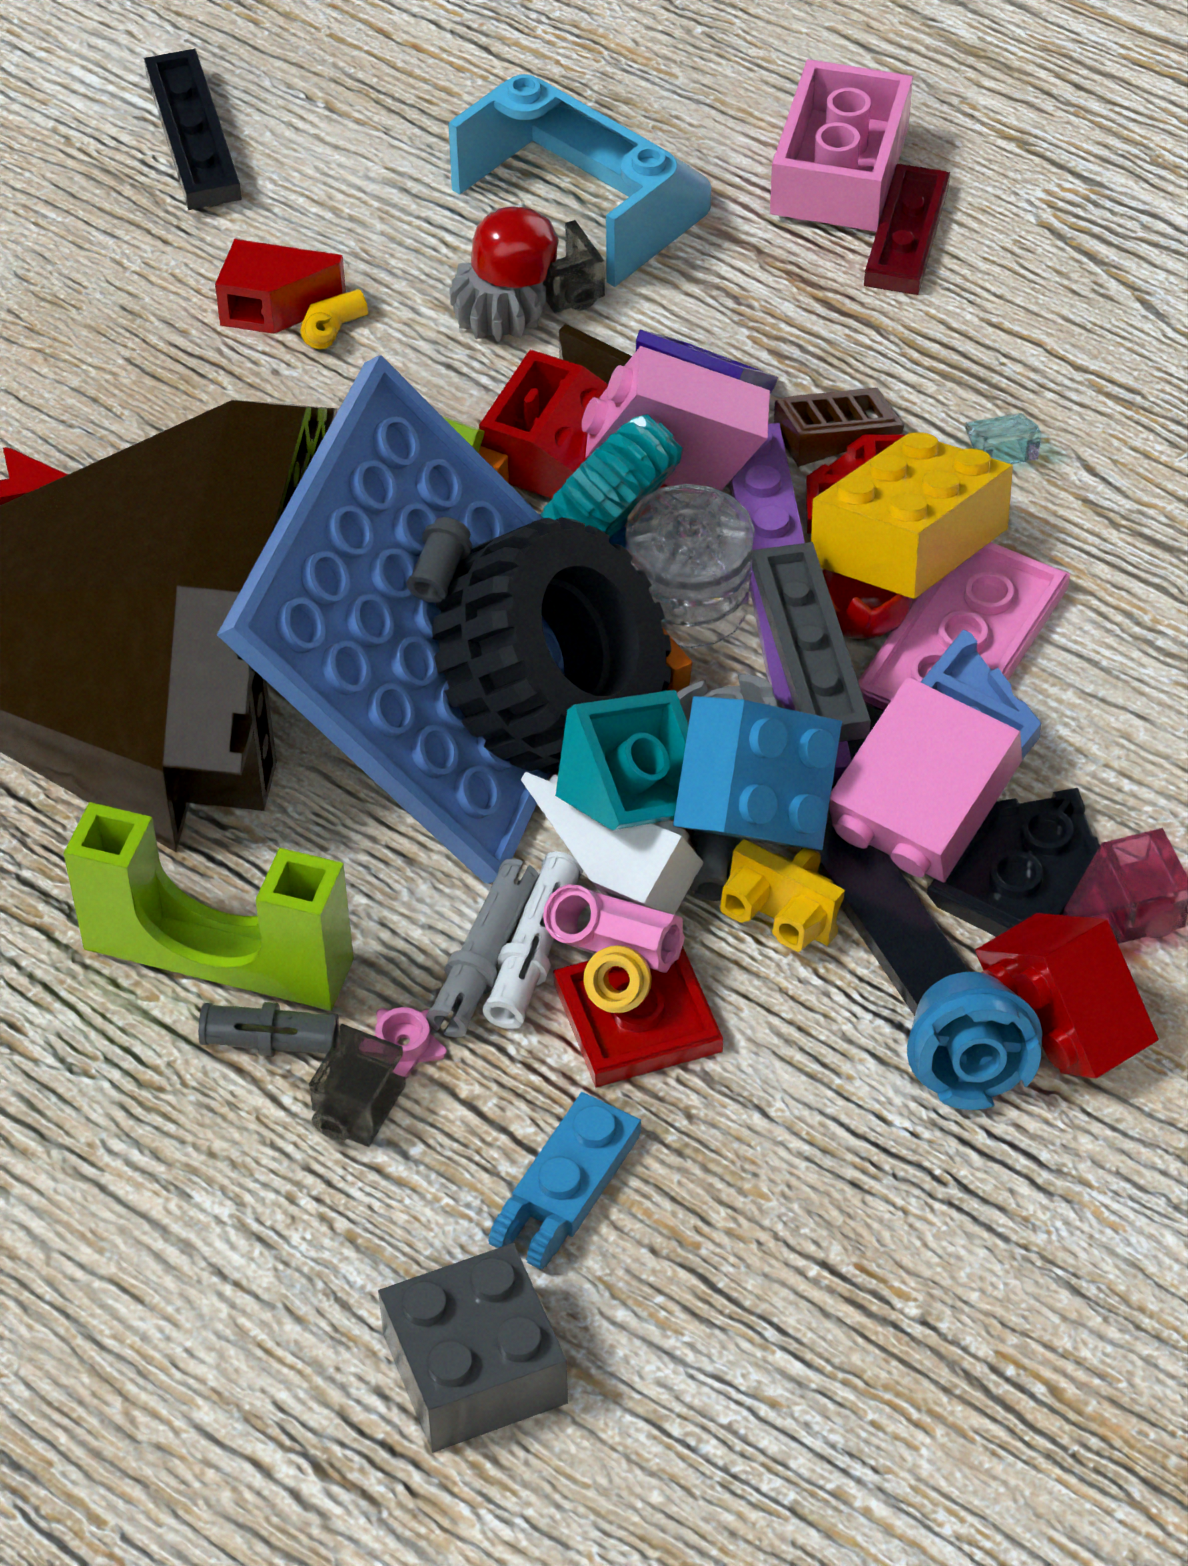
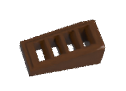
[774,388,904,467]

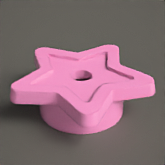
[359,1007,446,1081]

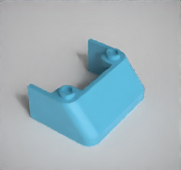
[448,74,711,287]

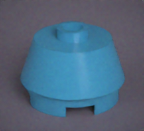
[907,972,1042,1110]

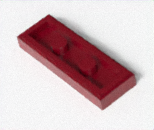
[864,164,950,295]

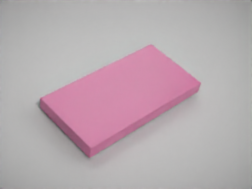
[858,542,1070,710]

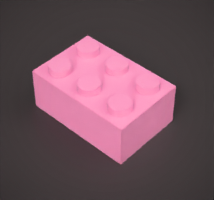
[770,59,913,232]

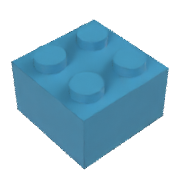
[673,696,842,850]

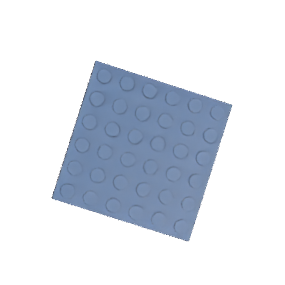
[217,355,565,884]

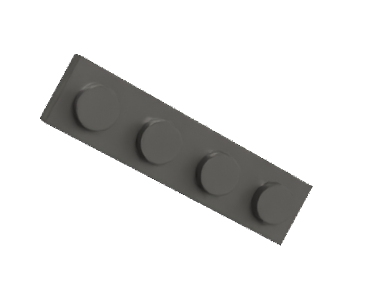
[752,542,871,742]

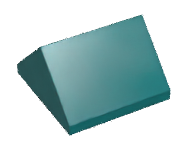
[555,690,689,830]

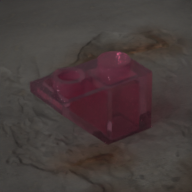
[1064,828,1188,944]

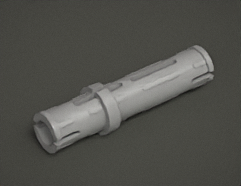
[426,858,539,1038]

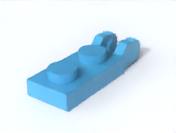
[488,1092,641,1269]

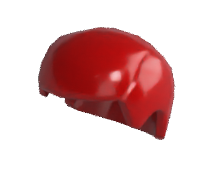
[471,206,559,288]
[822,569,913,639]

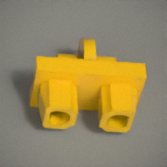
[720,839,845,952]

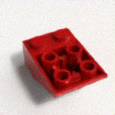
[479,349,668,528]

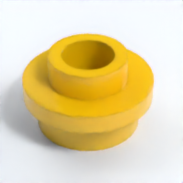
[584,945,651,1013]

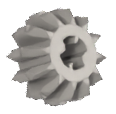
[450,262,546,343]

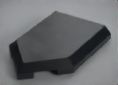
[927,788,1105,937]

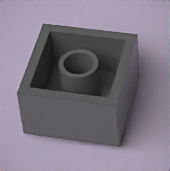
[378,1243,568,1453]

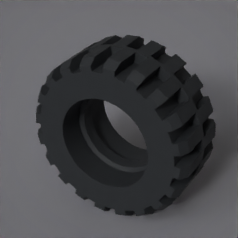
[432,517,671,773]

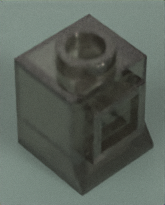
[543,220,605,313]
[309,1023,406,1147]

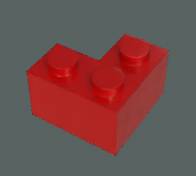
[975,913,1159,1079]

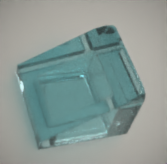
[965,413,1042,464]

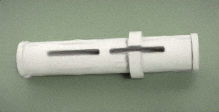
[482,852,583,1029]

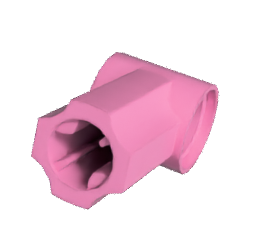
[543,884,685,973]

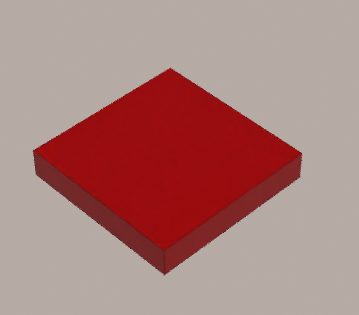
[553,946,723,1088]

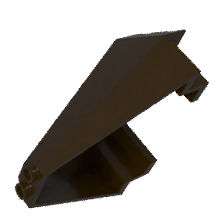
[0,400,337,852]

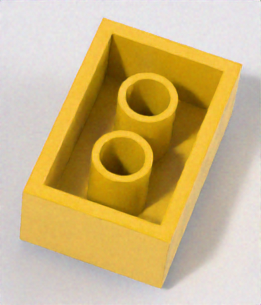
[811,432,1013,599]

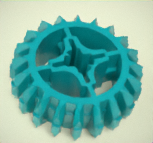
[540,414,683,540]

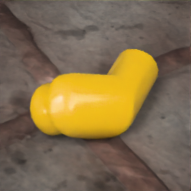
[300,289,368,349]

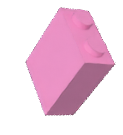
[582,346,770,500]
[829,676,1022,883]

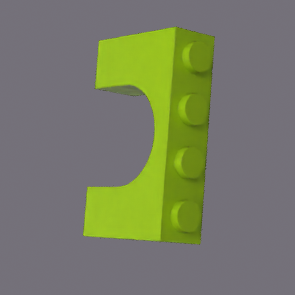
[63,802,354,1011]

